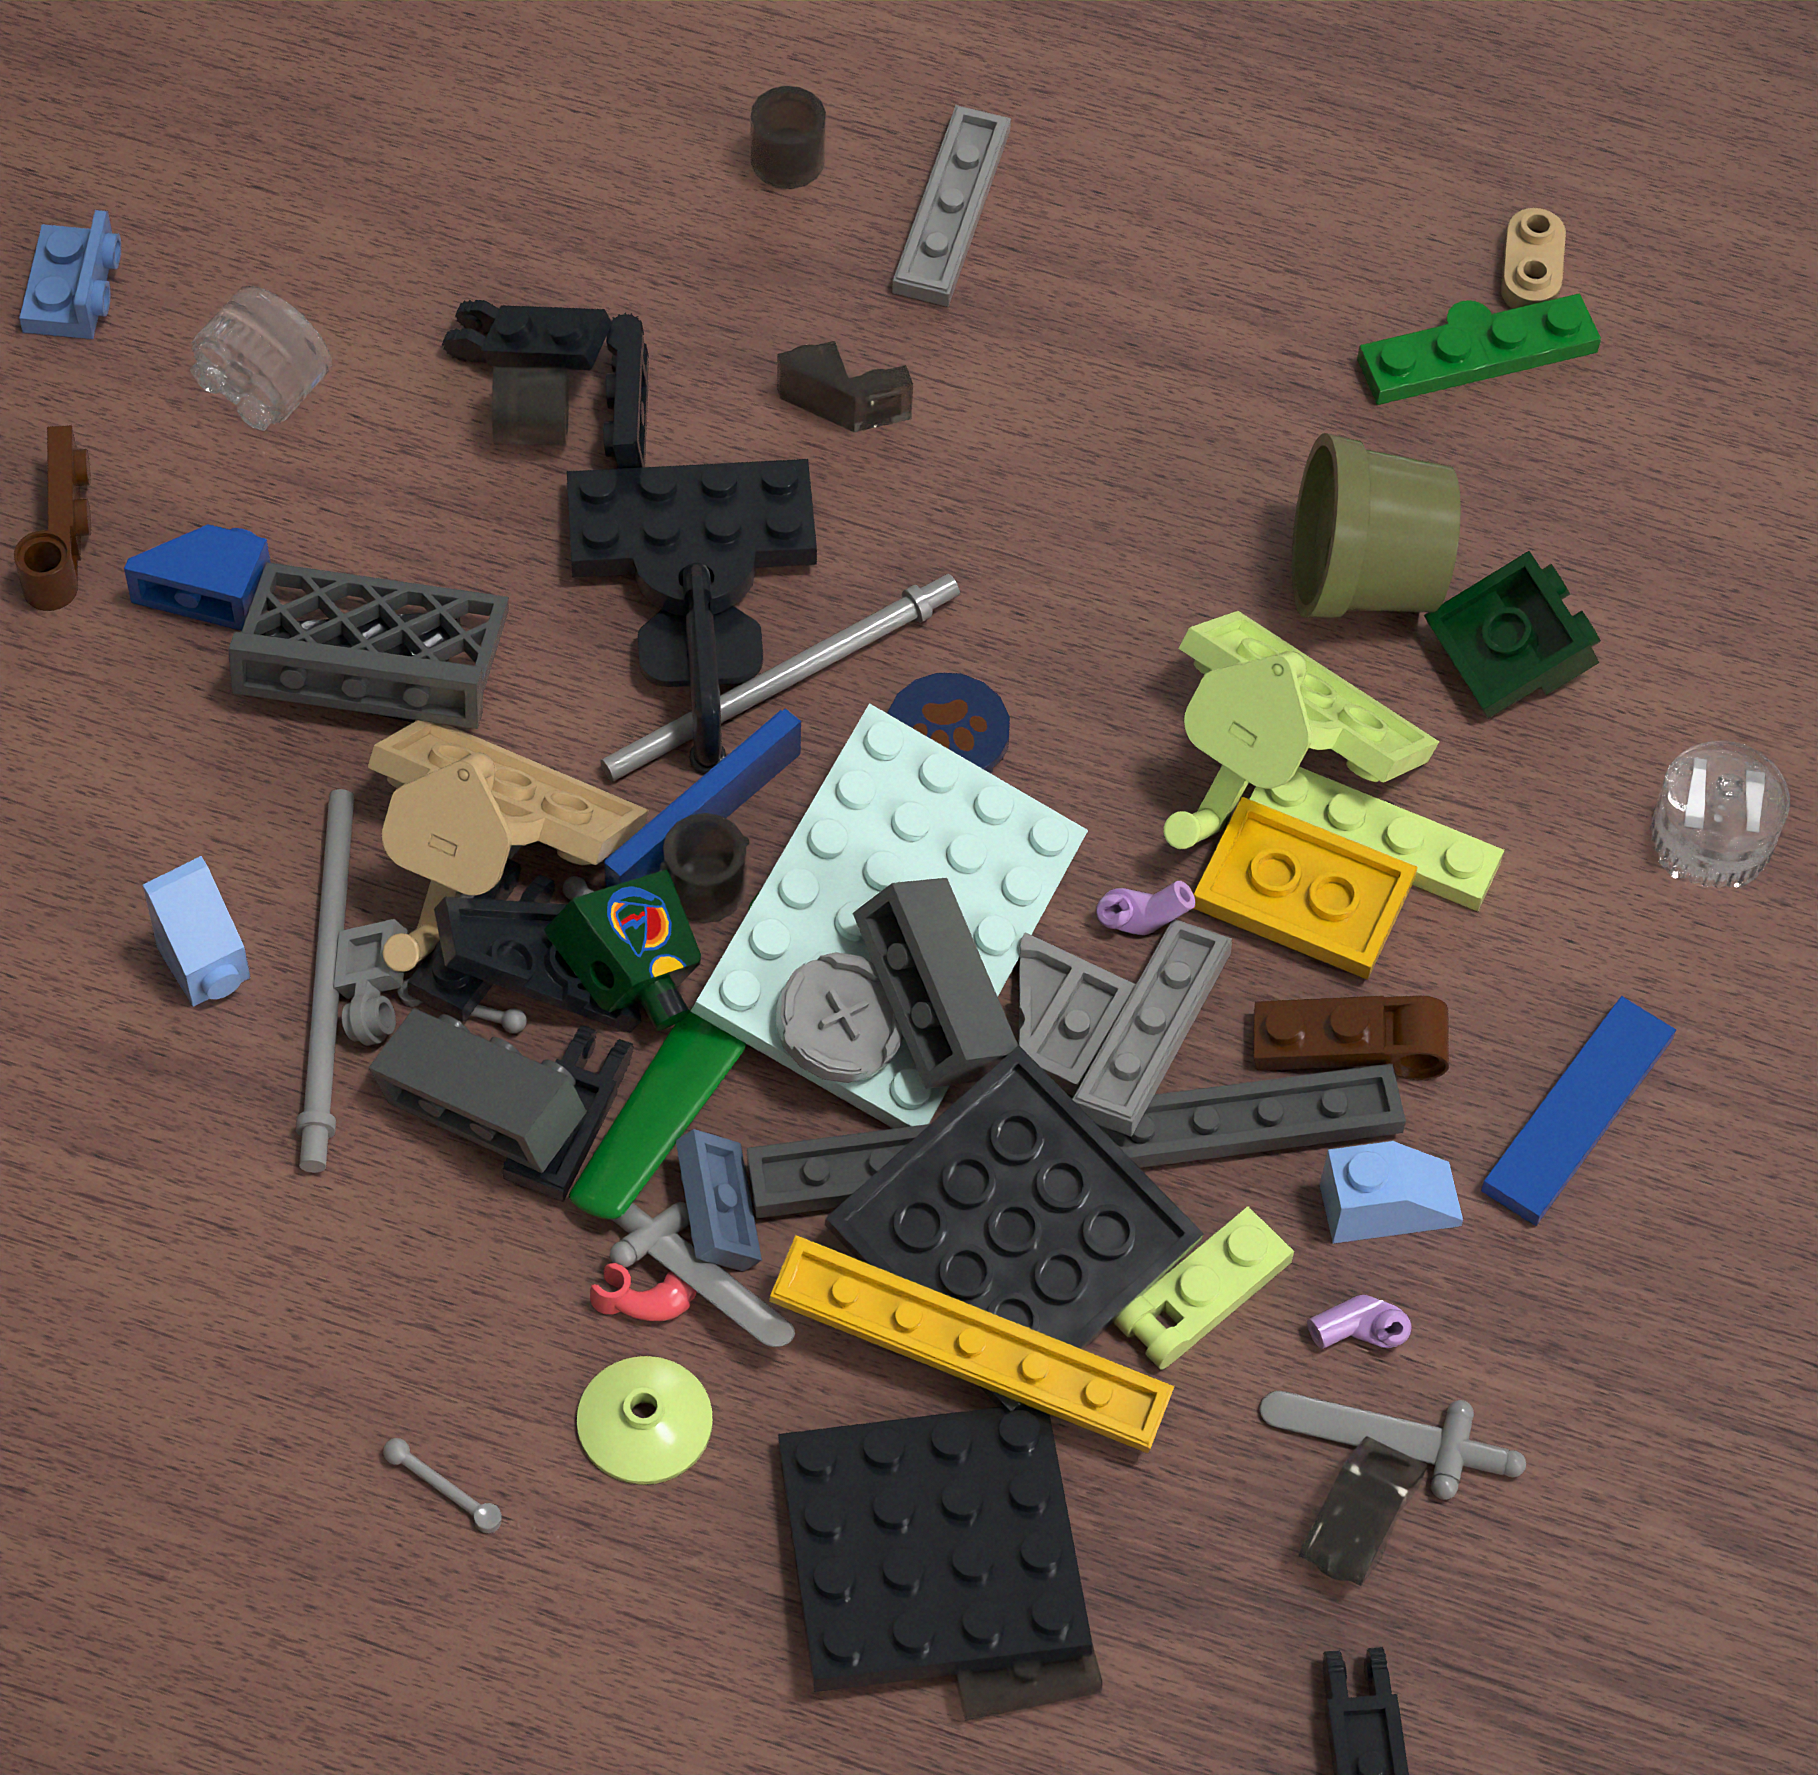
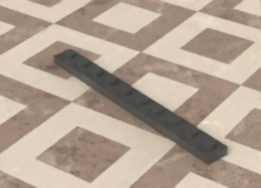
[746,1064,1406,1218]

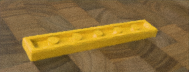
[769,1235,1174,1453]

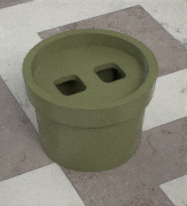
[1292,433,1461,618]

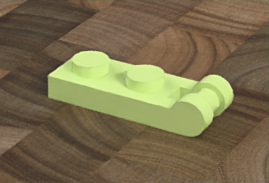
[1113,1207,1294,1370]

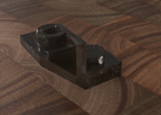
[777,341,913,432]
[1299,1436,1428,1586]

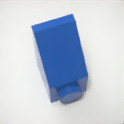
[124,524,271,631]

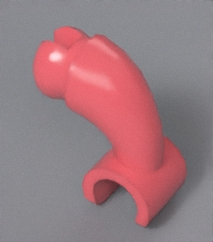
[590,1263,696,1321]

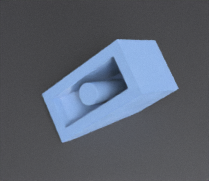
[143,856,251,1007]
[1320,1141,1463,1244]

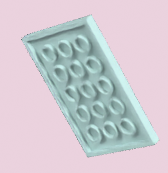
[691,703,1088,1129]

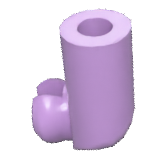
[1096,881,1195,935]
[1307,1295,1412,1349]

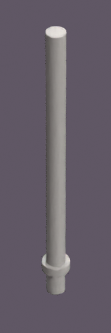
[600,574,960,782]
[296,789,354,1173]

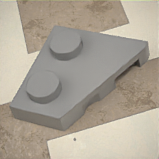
[1018,932,1136,1096]

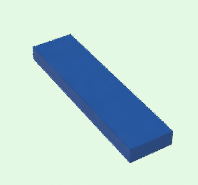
[604,708,801,888]
[1481,996,1676,1226]

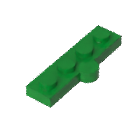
[1357,293,1601,405]

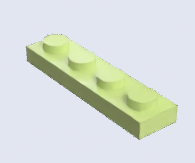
[1250,767,1504,912]

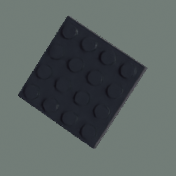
[825,1046,1204,1412]
[778,1404,1093,1692]

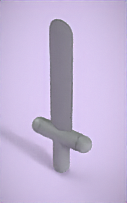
[610,1202,795,1347]
[1260,1391,1526,1500]

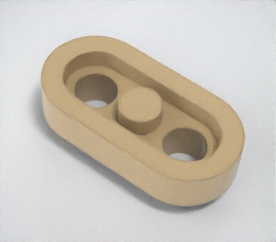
[1501,208,1566,309]

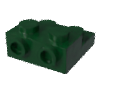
[1424,551,1601,719]

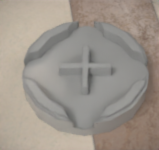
[775,952,904,1083]

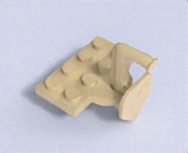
[368,720,649,972]

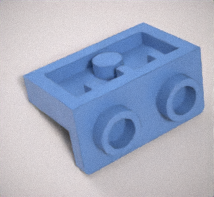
[19,210,121,339]

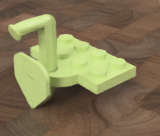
[1164,611,1439,849]

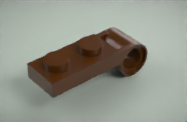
[14,425,91,611]
[1254,995,1449,1080]

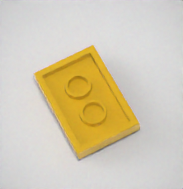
[1193,797,1418,980]

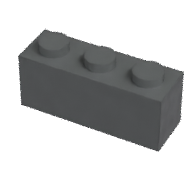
[853,878,1018,1089]
[369,1008,587,1173]

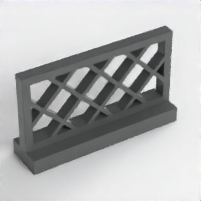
[228,562,509,729]

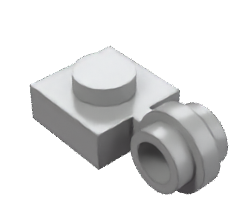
[334,919,408,1046]

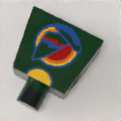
[544,869,701,1031]

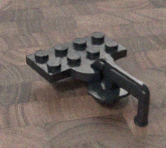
[567,459,817,774]

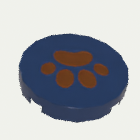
[887,673,1010,774]

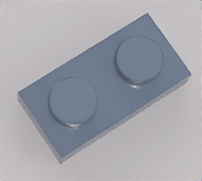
[676,1129,762,1272]

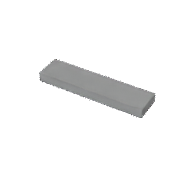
[892,105,1011,307]
[1072,919,1232,1137]

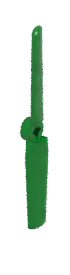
[569,888,762,1219]

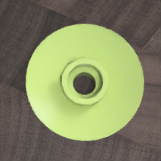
[577,1356,712,1485]

